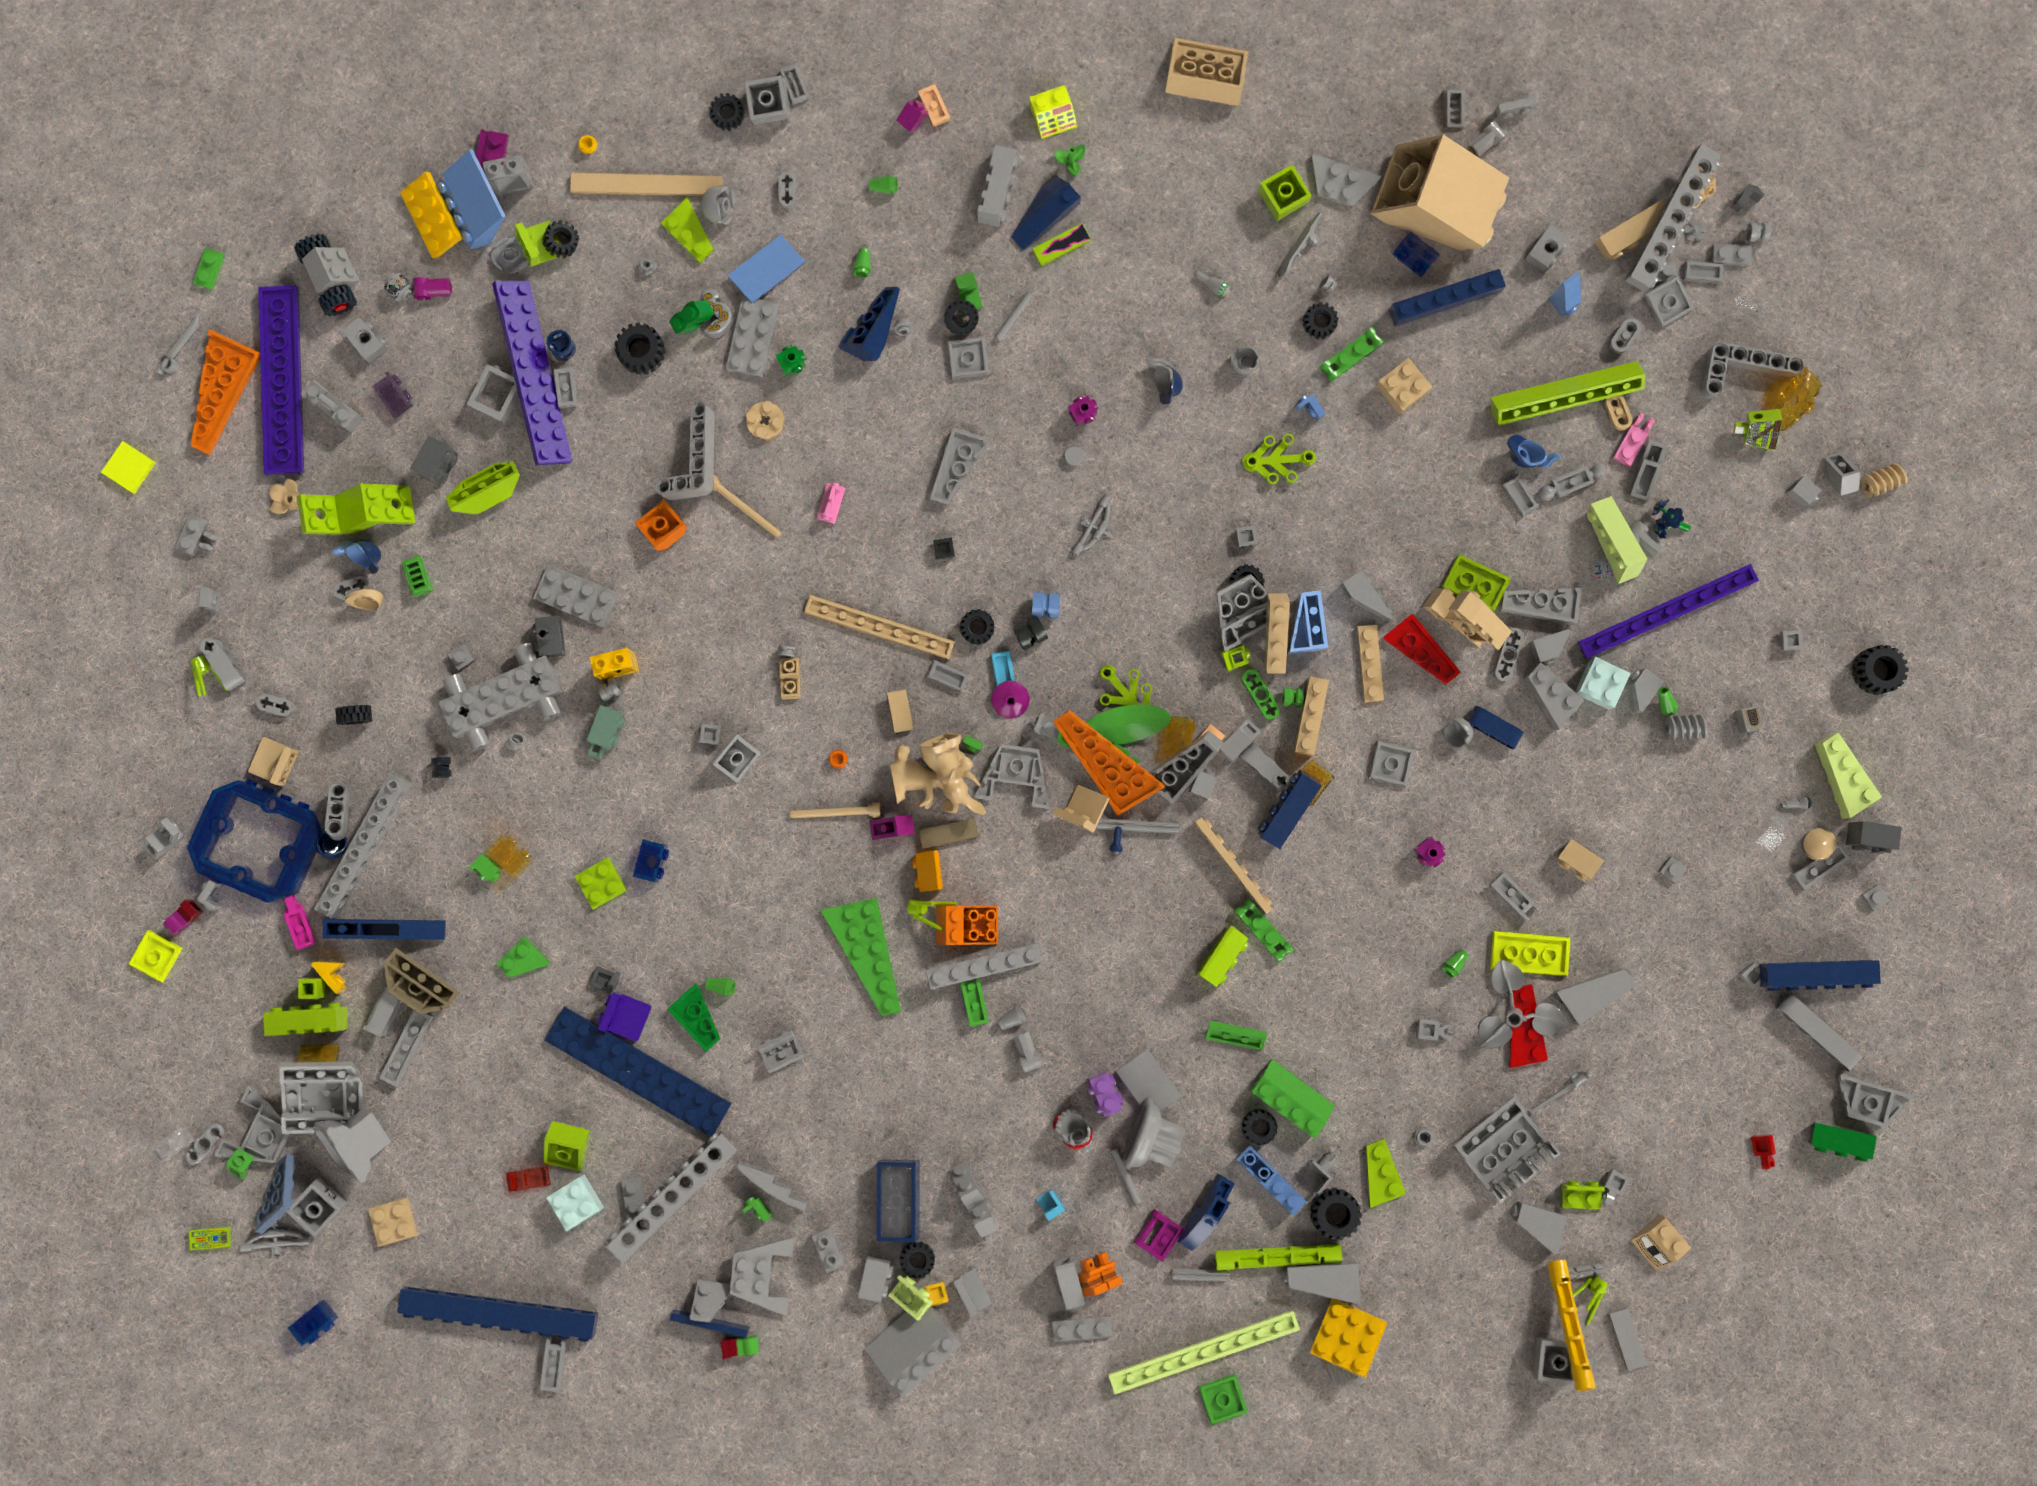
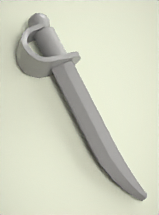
[156,314,200,374]
[1530,1070,1593,1115]

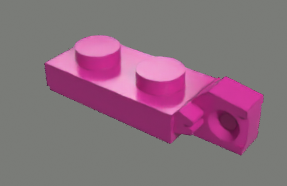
[283,896,317,950]

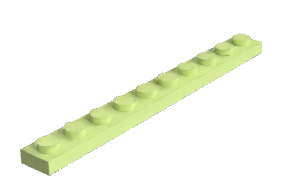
[1108,1310,1300,1394]

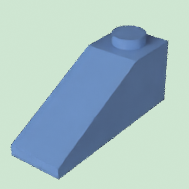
[1548,272,1581,317]

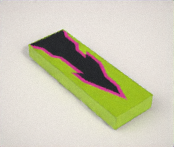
[1032,223,1091,267]

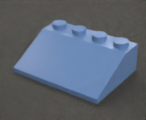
[438,149,506,249]

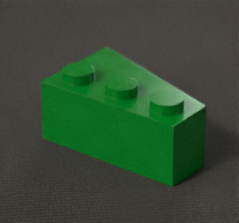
[1810,1122,1877,1162]

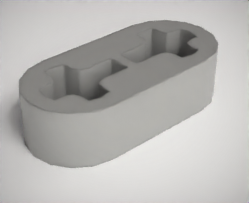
[779,172,796,209]
[334,576,371,600]
[256,694,295,717]

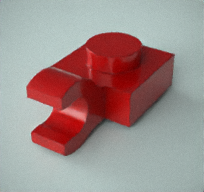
[1751,1134,1776,1169]

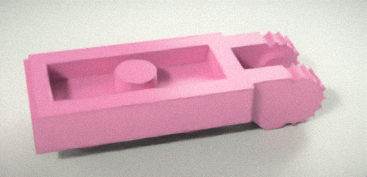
[1613,412,1655,467]

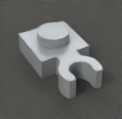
[1417,1019,1452,1041]

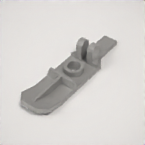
[1279,212,1322,278]

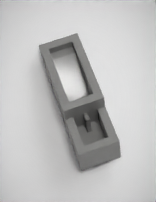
[1630,438,1668,501]

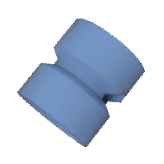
[1032,592,1060,618]

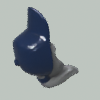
[1146,357,1183,405]

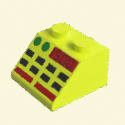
[1029,85,1077,139]

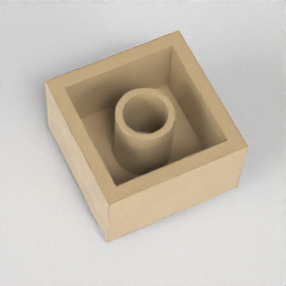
[1376,358,1432,415]

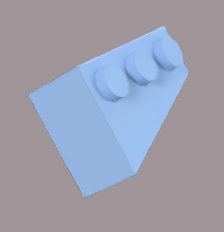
[1287,590,1328,655]

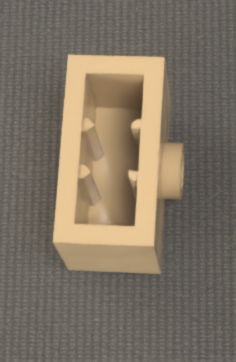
[1557,839,1604,882]

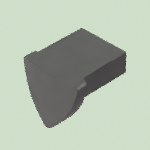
[590,966,620,995]

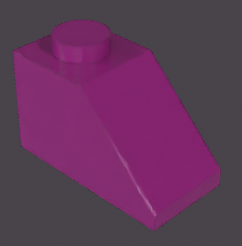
[870,815,915,840]

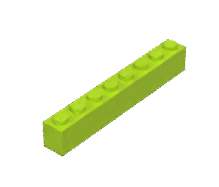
[1491,361,1646,425]

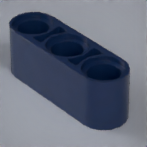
[1467,706,1524,750]

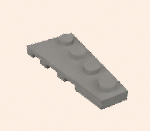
[930,427,989,506]

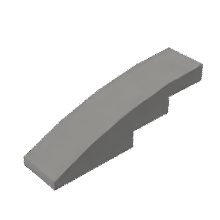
[737,1161,809,1211]

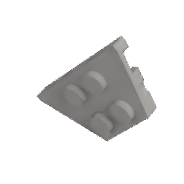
[1311,154,1381,208]
[1837,1074,1913,1128]

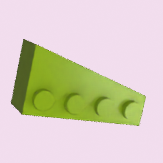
[263,1003,348,1036]

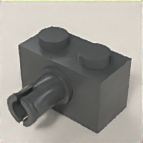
[533,615,566,657]

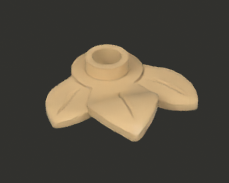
[269,478,300,514]

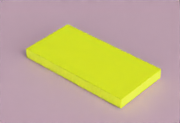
[1490,931,1571,976]

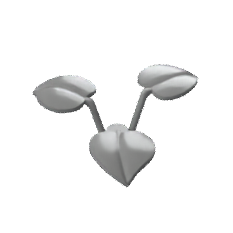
[1479,960,1568,1048]

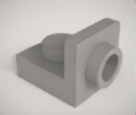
[1032,713,1059,740]

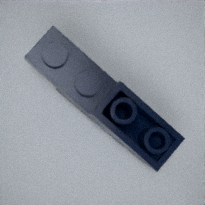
[1177,1174,1235,1251]

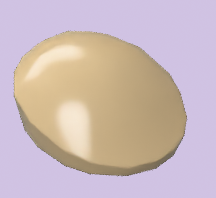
[345,588,383,610]
[1803,828,1837,861]

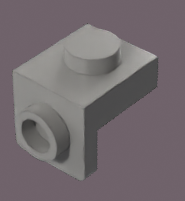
[197,880,222,911]

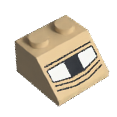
[1630,1215,1691,1270]

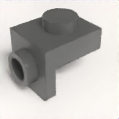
[1732,184,1765,212]

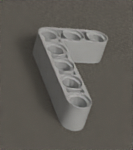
[1701,342,1804,399]
[655,401,715,500]

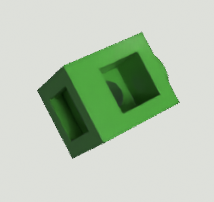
[469,854,503,883]

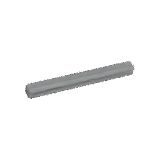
[1096,819,1180,834]

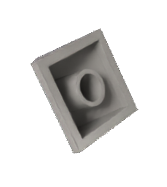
[711,733,761,783]

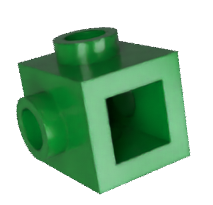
[776,345,807,376]

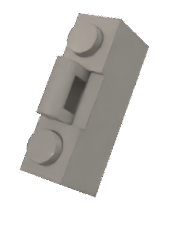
[301,380,364,433]

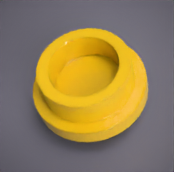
[578,135,597,154]

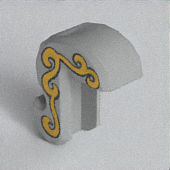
[700,289,733,338]

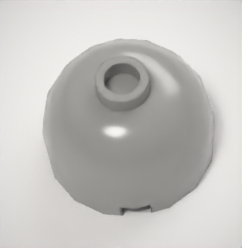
[700,185,735,225]

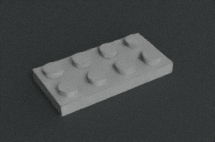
[726,296,780,378]
[533,564,619,628]

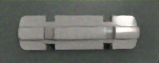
[1568,1264,1604,1279]

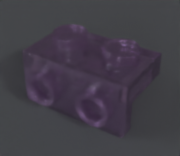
[372,371,414,418]

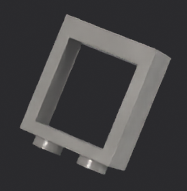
[483,155,534,195]
[466,364,519,425]

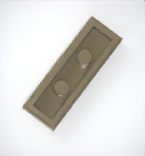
[919,818,979,849]

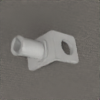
[1308,1151,1338,1195]

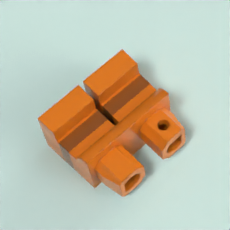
[1078,1252,1123,1297]

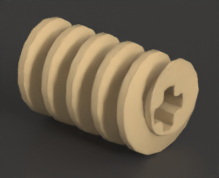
[1861,463,1908,498]

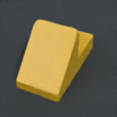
[311,961,347,994]

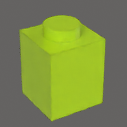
[298,977,326,999]

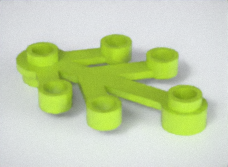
[1242,434,1316,485]
[1100,665,1153,706]

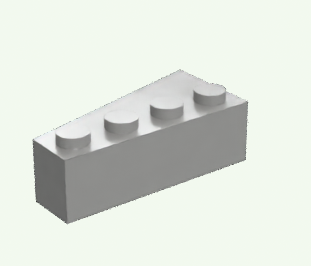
[1149,731,1224,804]

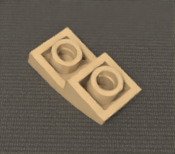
[780,658,801,700]
[887,689,913,733]

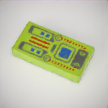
[189,1226,231,1250]

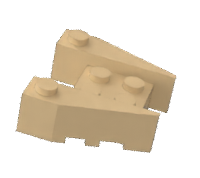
[1423,588,1512,650]

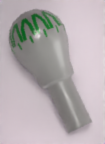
[1195,271,1230,297]

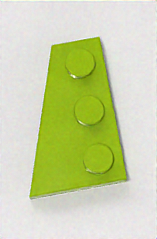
[661,197,714,264]
[1366,1138,1406,1208]

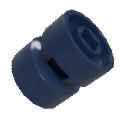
[547,330,576,360]

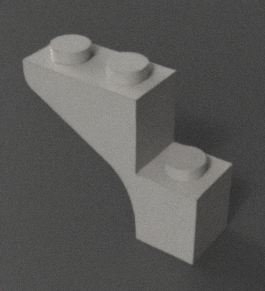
[949,1161,999,1238]

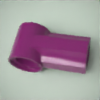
[413,277,452,300]

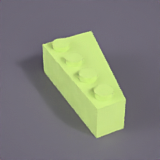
[1587,496,1647,584]
[1815,733,1882,819]

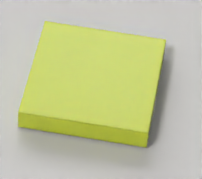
[101,441,156,494]
[128,930,183,982]

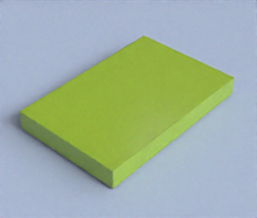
[1441,554,1511,612]

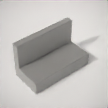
[953,1268,992,1318]

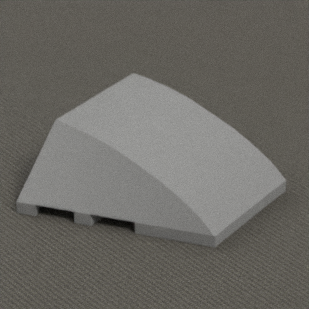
[1216,574,1292,652]

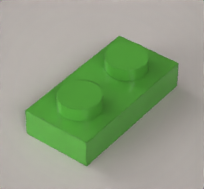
[193,248,225,290]

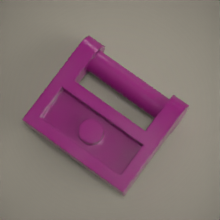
[1133,1209,1184,1262]

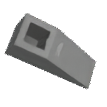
[1340,570,1393,621]

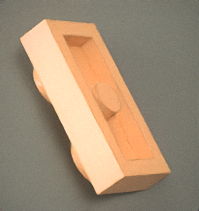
[918,84,950,127]

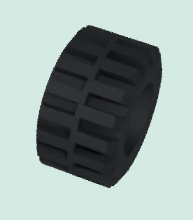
[614,323,665,375]
[1852,645,1909,695]
[1310,1188,1362,1240]

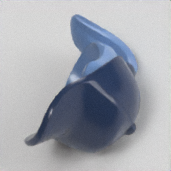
[1507,435,1561,468]
[331,539,381,574]

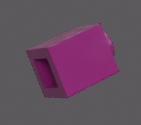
[896,100,929,132]

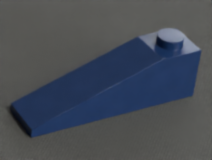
[1011,176,1081,251]
[838,287,900,361]

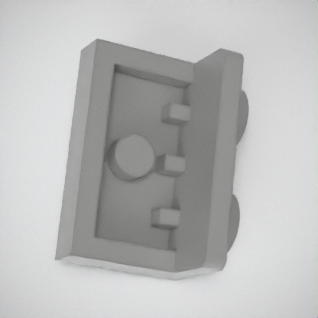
[757,1031,805,1073]

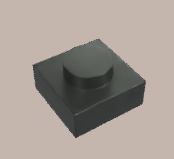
[933,537,955,560]

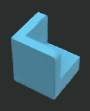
[1037,1188,1065,1221]

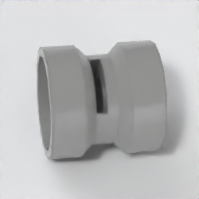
[1746,223,1771,242]
[596,677,622,702]

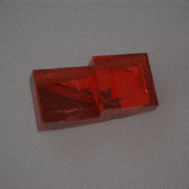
[506,1165,551,1192]

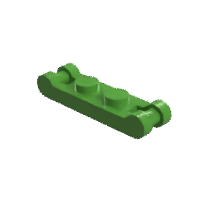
[1319,327,1384,382]
[1234,898,1294,963]

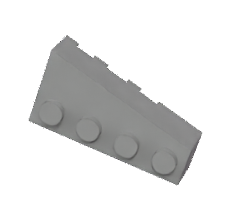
[978,145,1020,227]

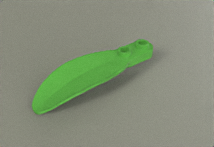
[1057,704,1171,747]

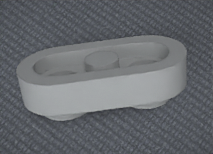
[1609,318,1641,354]

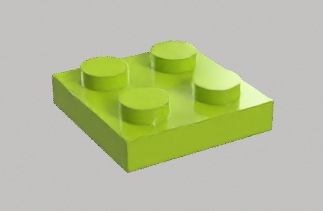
[574,857,628,910]

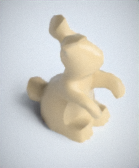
[919,733,986,815]
[890,745,980,809]

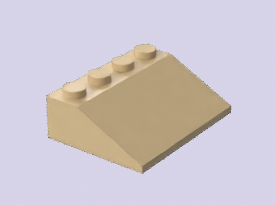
[1165,38,1248,106]

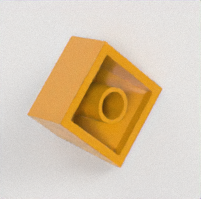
[912,850,943,892]

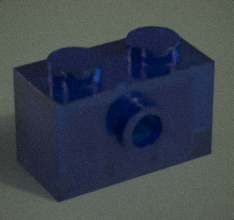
[288,1299,339,1346]

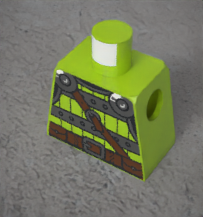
[1734,409,1783,450]

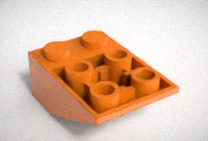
[936,906,998,945]

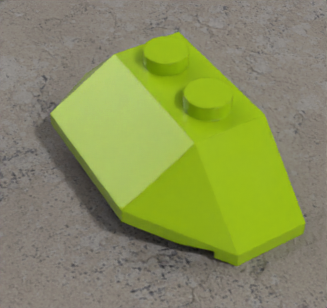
[446,461,520,514]

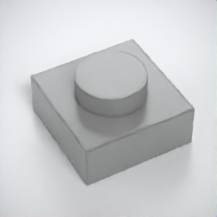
[1235,525,1258,548]
[1780,630,1803,651]
[448,644,476,671]
[699,723,722,745]
[1659,857,1687,884]
[1861,884,1890,911]
[1738,962,1761,990]

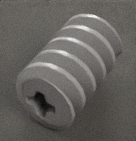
[1663,715,1707,740]

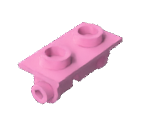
[817,482,845,524]

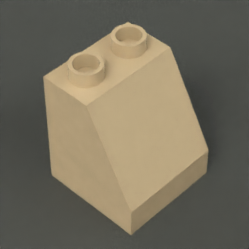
[1371,134,1509,251]

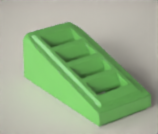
[402,555,434,597]

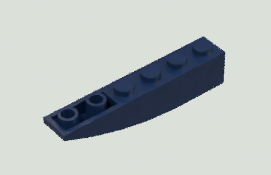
[322,919,446,940]

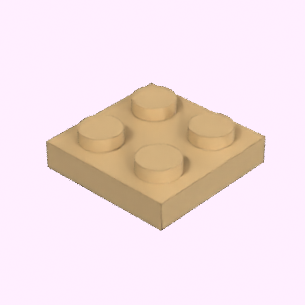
[368,1197,418,1247]

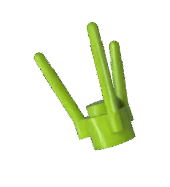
[190,656,227,696]
[907,899,958,931]
[1573,1276,1609,1325]

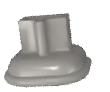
[1122,1097,1186,1169]
[313,1108,391,1183]

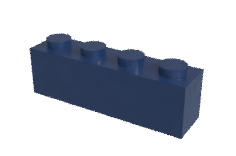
[1258,769,1322,849]

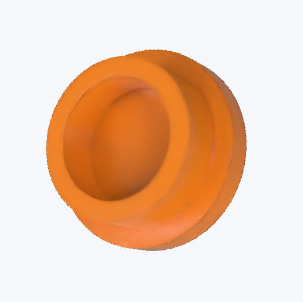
[829,750,848,769]

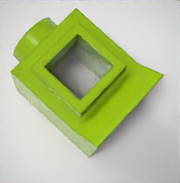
[1219,644,1251,672]

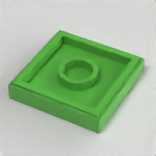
[1198,1373,1248,1425]

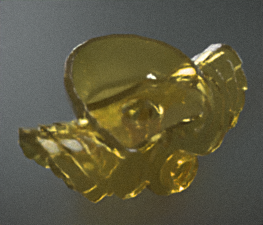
[1766,367,1822,431]

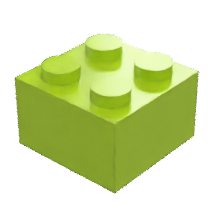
[1258,164,1312,222]

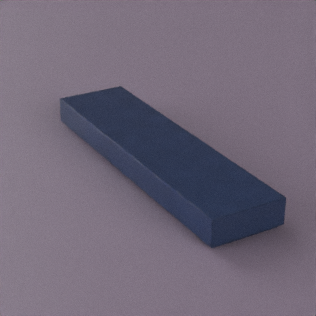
[669,1309,750,1338]

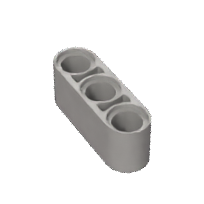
[325,781,351,841]

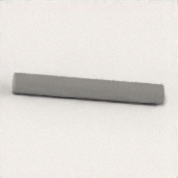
[994,292,1033,342]
[1110,1148,1141,1205]

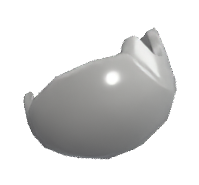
[1230,346,1260,375]
[1444,718,1473,749]

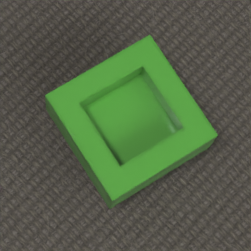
[963,735,984,753]

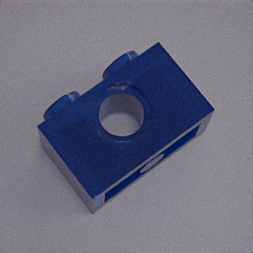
[633,839,669,883]

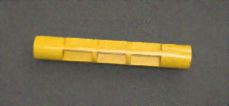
[1547,1260,1596,1392]

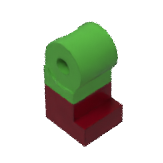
[721,1335,759,1359]

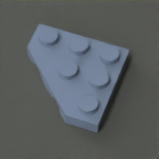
[255,1154,295,1234]

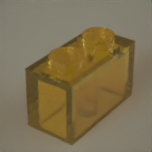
[486,835,533,879]

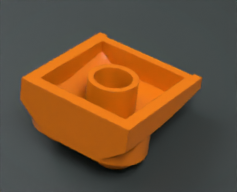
[634,499,687,551]

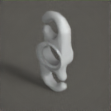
[185,1123,224,1165]

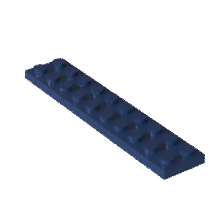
[544,1006,732,1137]

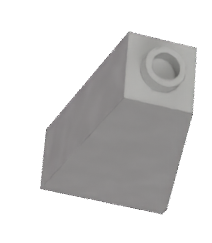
[1553,969,1636,1025]
[1282,1261,1361,1304]

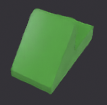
[955,272,982,313]

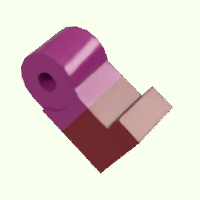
[163,900,203,936]

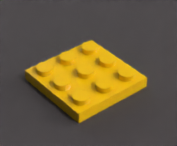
[1310,1298,1388,1379]

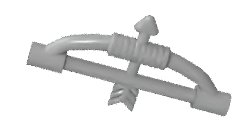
[1072,495,1112,555]
[240,1222,311,1257]

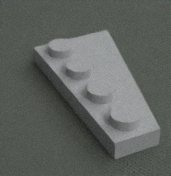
[1500,587,1582,625]

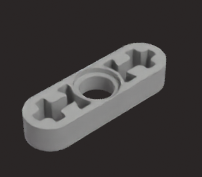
[1493,628,1524,682]

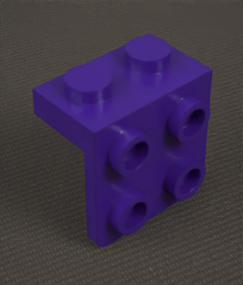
[597,992,651,1041]

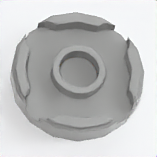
[491,236,528,274]

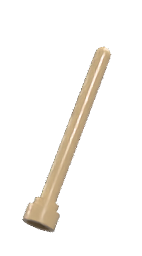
[713,475,781,537]
[789,802,881,818]

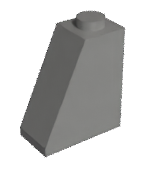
[1512,1201,1567,1255]
[1054,1256,1086,1311]

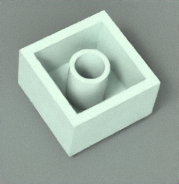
[1575,657,1631,710]
[547,1174,604,1232]

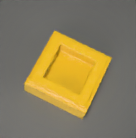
[925,1282,948,1307]

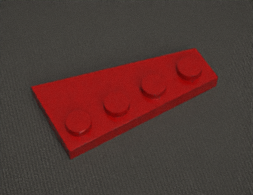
[1382,614,1461,685]
[1509,984,1548,1068]

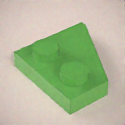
[496,937,551,978]

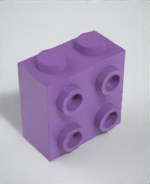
[1086,1070,1124,1117]

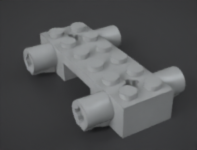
[439,643,565,752]

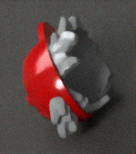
[1053,1108,1095,1152]

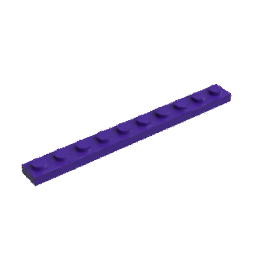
[1577,564,1759,659]

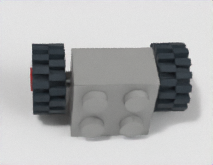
[294,234,360,316]

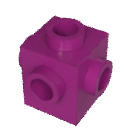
[1068,396,1099,427]
[1413,837,1446,867]

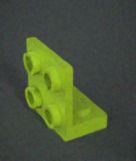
[514,220,562,267]

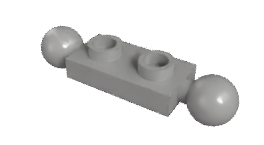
[1539,463,1606,501]

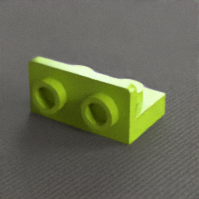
[1561,1180,1605,1209]

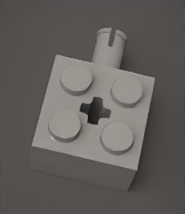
[1532,1336,1597,1385]

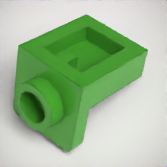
[226,1148,254,1181]
[742,1196,773,1222]

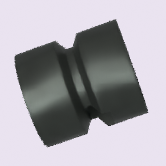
[1013,617,1048,651]

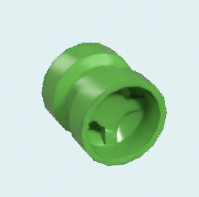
[1282,687,1304,707]

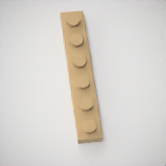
[1194,817,1273,914]

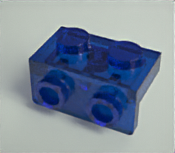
[1393,232,1440,277]

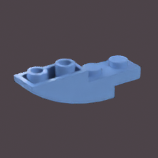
[1236,1146,1307,1216]

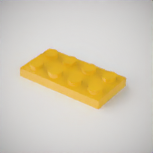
[400,172,463,258]

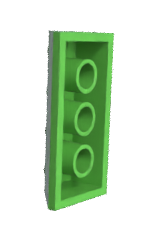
[1249,1059,1335,1139]

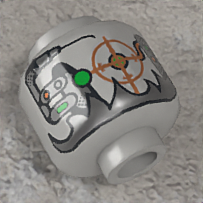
[384,273,413,301]

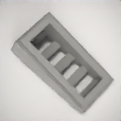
[1443,89,1465,129]

